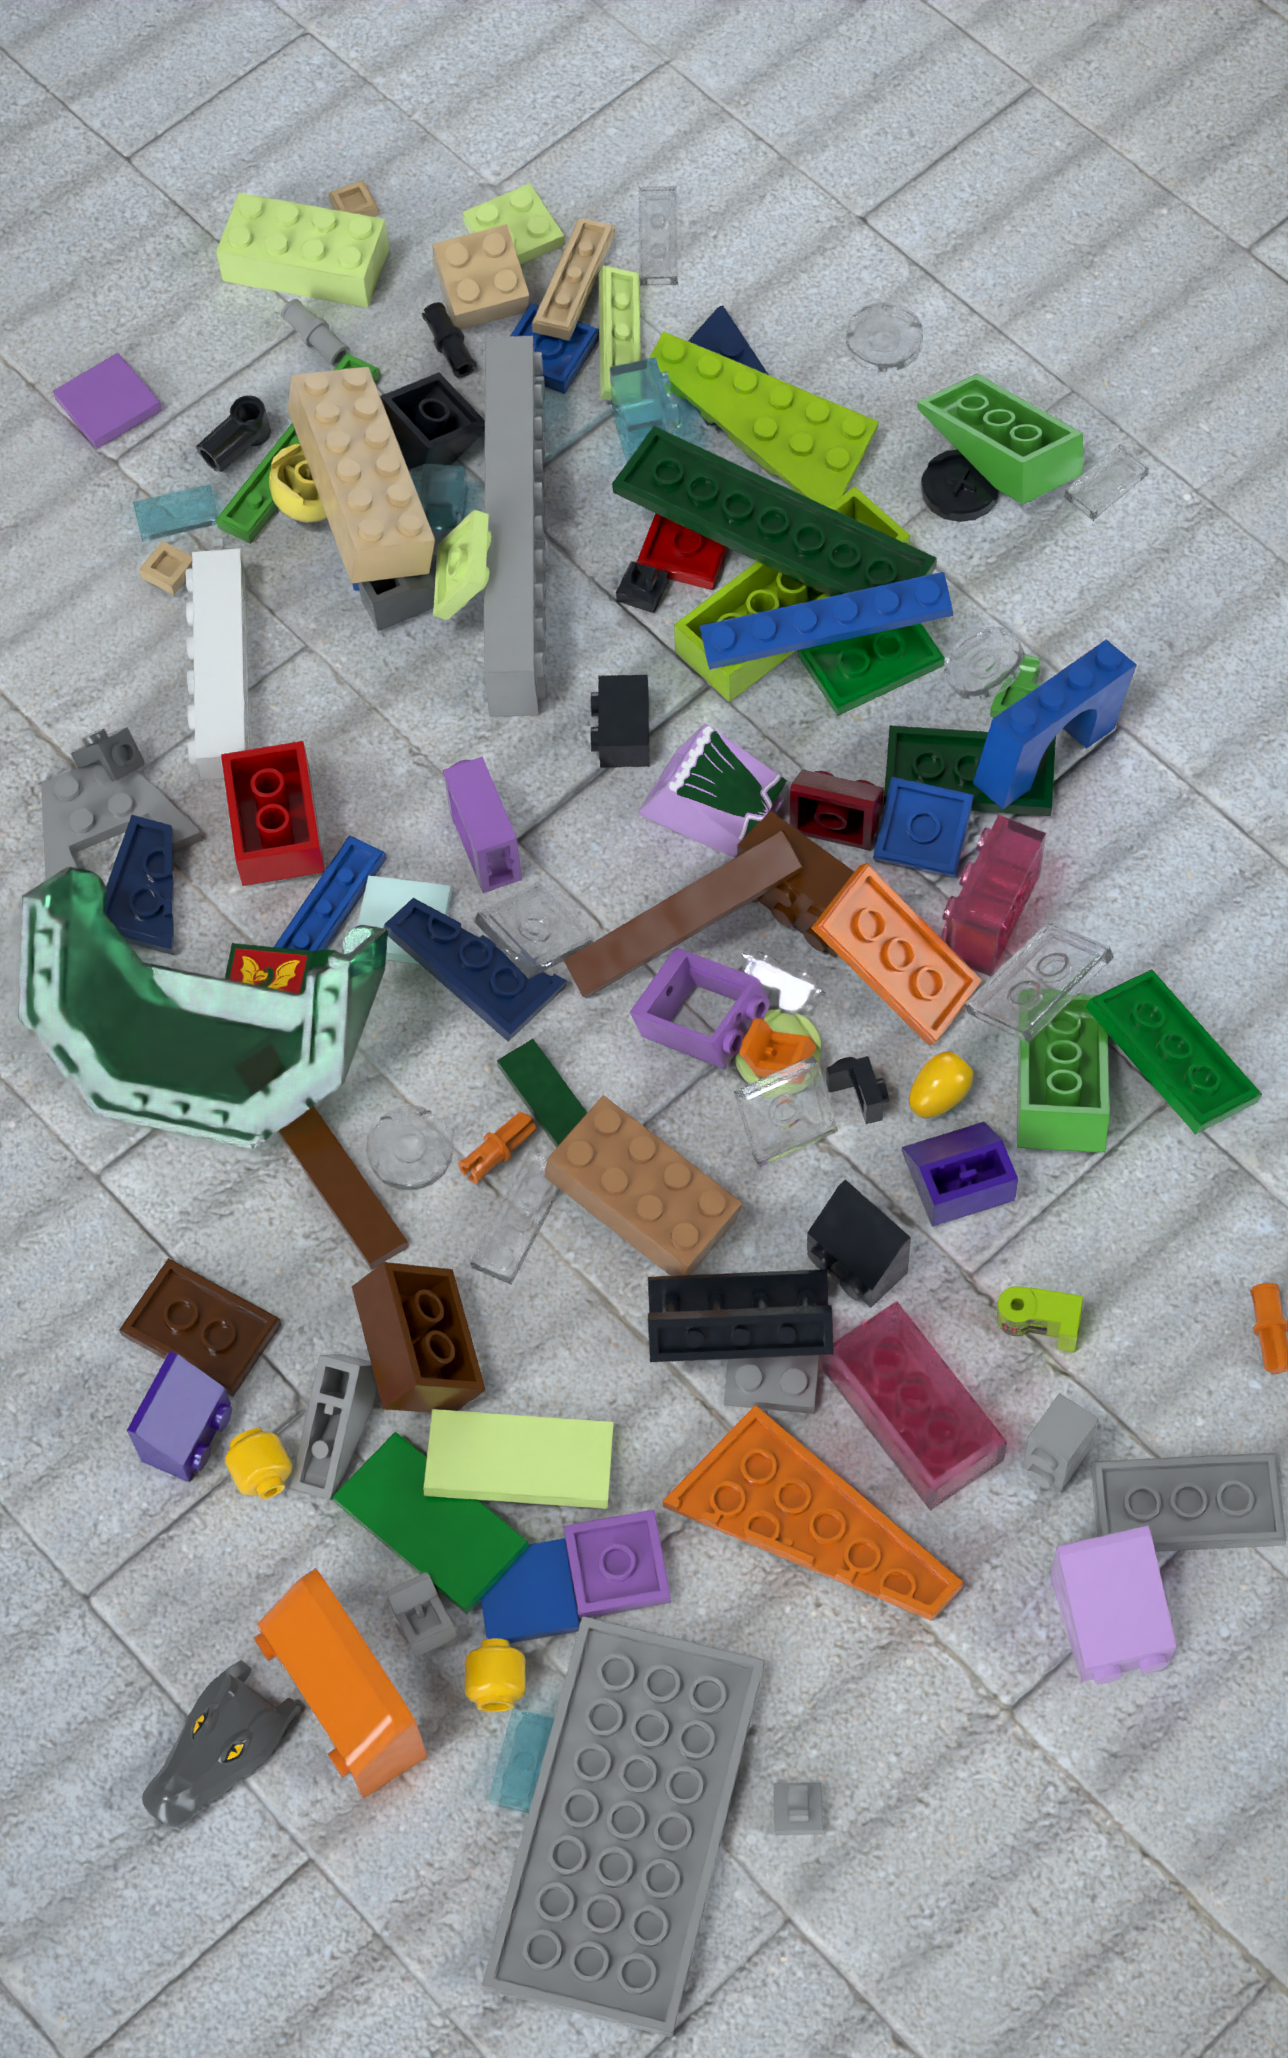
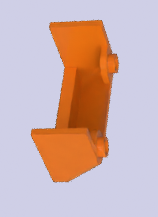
[253,1568,428,1799]

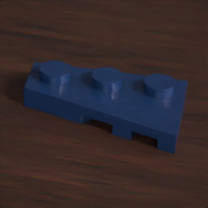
[91,815,174,955]

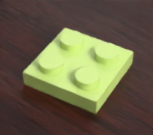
[462,183,565,264]
[433,510,491,620]

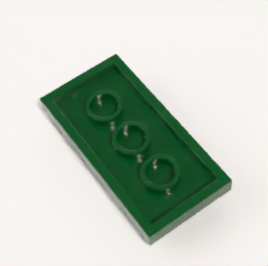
[884,725,1056,816]

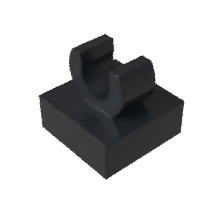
[616,561,669,613]

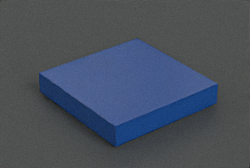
[509,303,599,394]
[873,777,974,878]
[481,1538,580,1643]

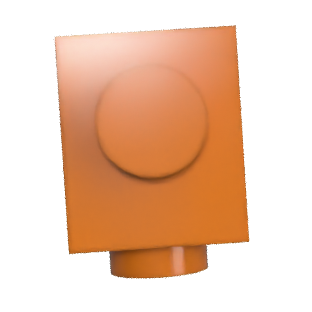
[740,1018,817,1082]

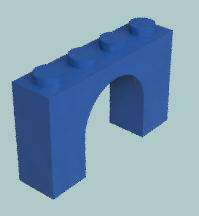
[973,639,1137,809]

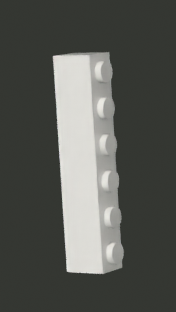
[186,548,250,780]

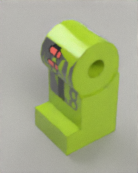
[997,1286,1083,1353]

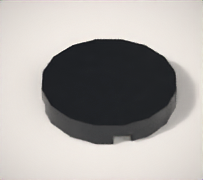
[921,449,1000,522]

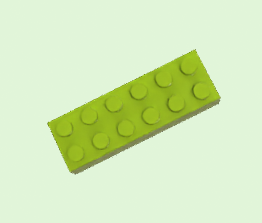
[674,486,910,702]

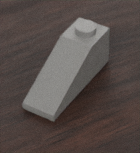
[290,1354,377,1500]

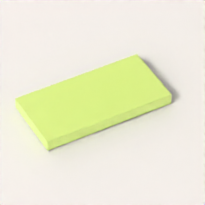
[424,1409,614,1509]

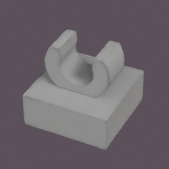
[773,1782,823,1835]

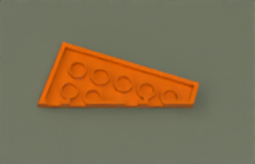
[662,1405,964,1621]

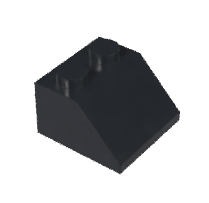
[380,372,485,482]
[807,1179,911,1308]

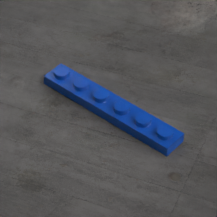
[700,572,954,670]

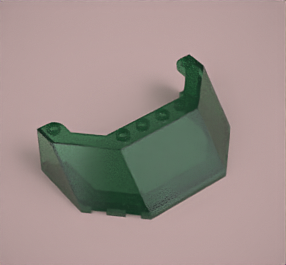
[18,866,388,1149]

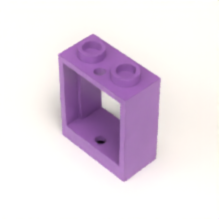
[443,756,522,893]
[630,947,771,1069]

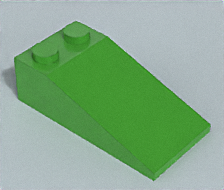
[917,373,1083,505]
[1017,991,1110,1152]

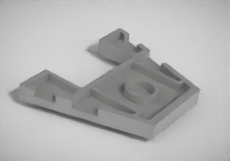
[41,760,202,903]

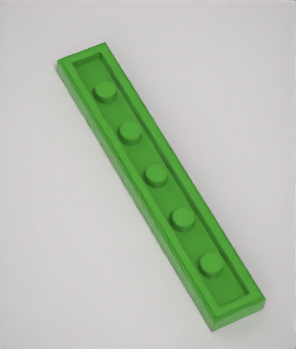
[216,353,381,544]

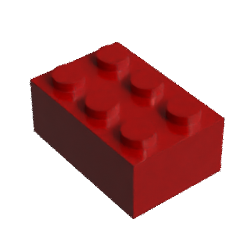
[221,741,325,886]

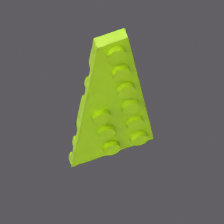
[646,331,879,507]

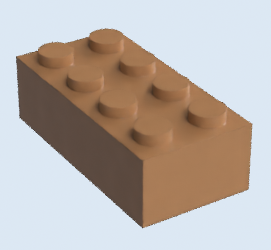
[544,1095,742,1276]

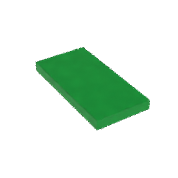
[1085,969,1262,1135]
[332,1432,529,1615]

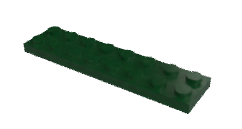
[612,426,937,597]

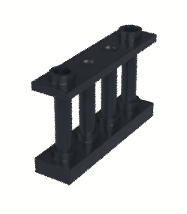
[648,1269,834,1362]

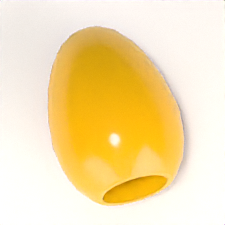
[909,1051,974,1119]

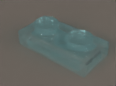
[488,1709,554,1814]

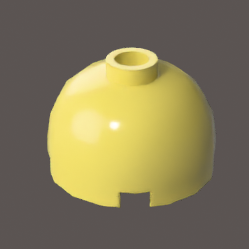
[269,444,327,523]

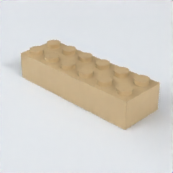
[288,367,435,584]

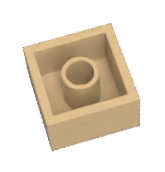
[432,224,530,330]

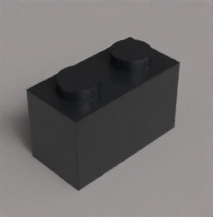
[590,675,650,768]

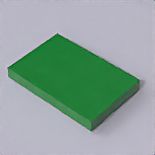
[798,623,945,716]

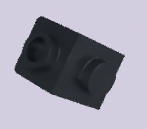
[826,1056,889,1124]

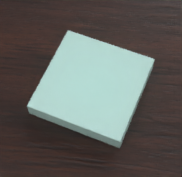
[352,876,452,964]

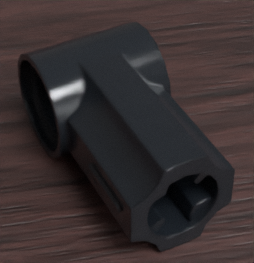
[196,395,271,472]

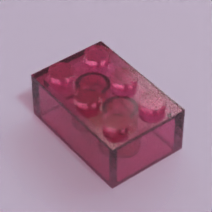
[941,815,1046,977]

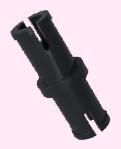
[422,302,477,378]

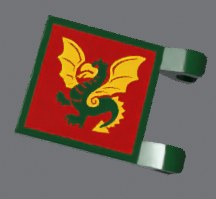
[215,943,344,1039]

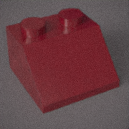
[790,769,884,851]

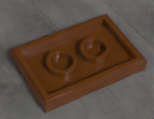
[119,1258,282,1397]

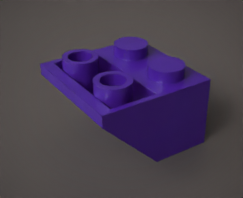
[902,1121,1018,1227]

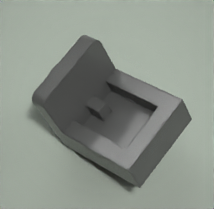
[71,727,145,781]

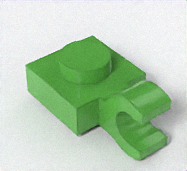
[990,654,1041,718]

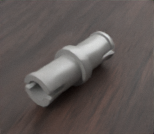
[281,299,350,367]

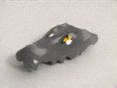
[142,1660,302,1830]

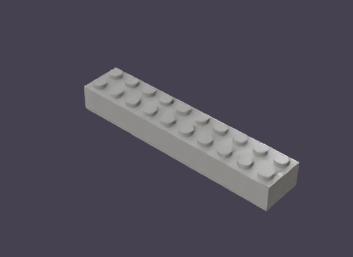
[484,336,546,717]

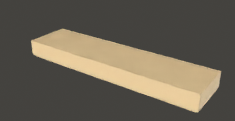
[533,217,615,341]

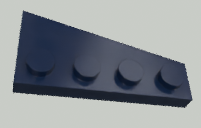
[383,898,567,1042]

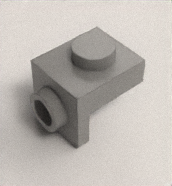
[386,1573,458,1658]

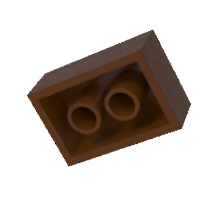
[737,811,854,958]
[352,1262,486,1413]

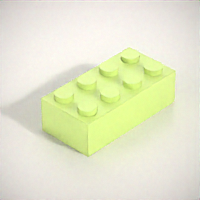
[216,193,389,308]

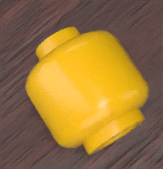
[225,1428,292,1500]
[465,1638,526,1712]

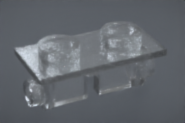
[738,951,826,1018]

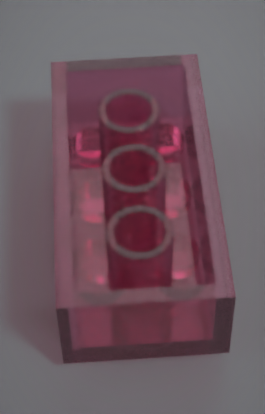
[822,1301,1007,1511]

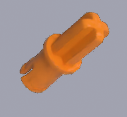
[458,1112,536,1184]
[1250,1283,1288,1374]

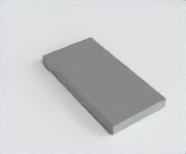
[1090,1453,1287,1552]

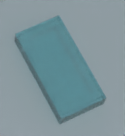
[133,485,218,542]

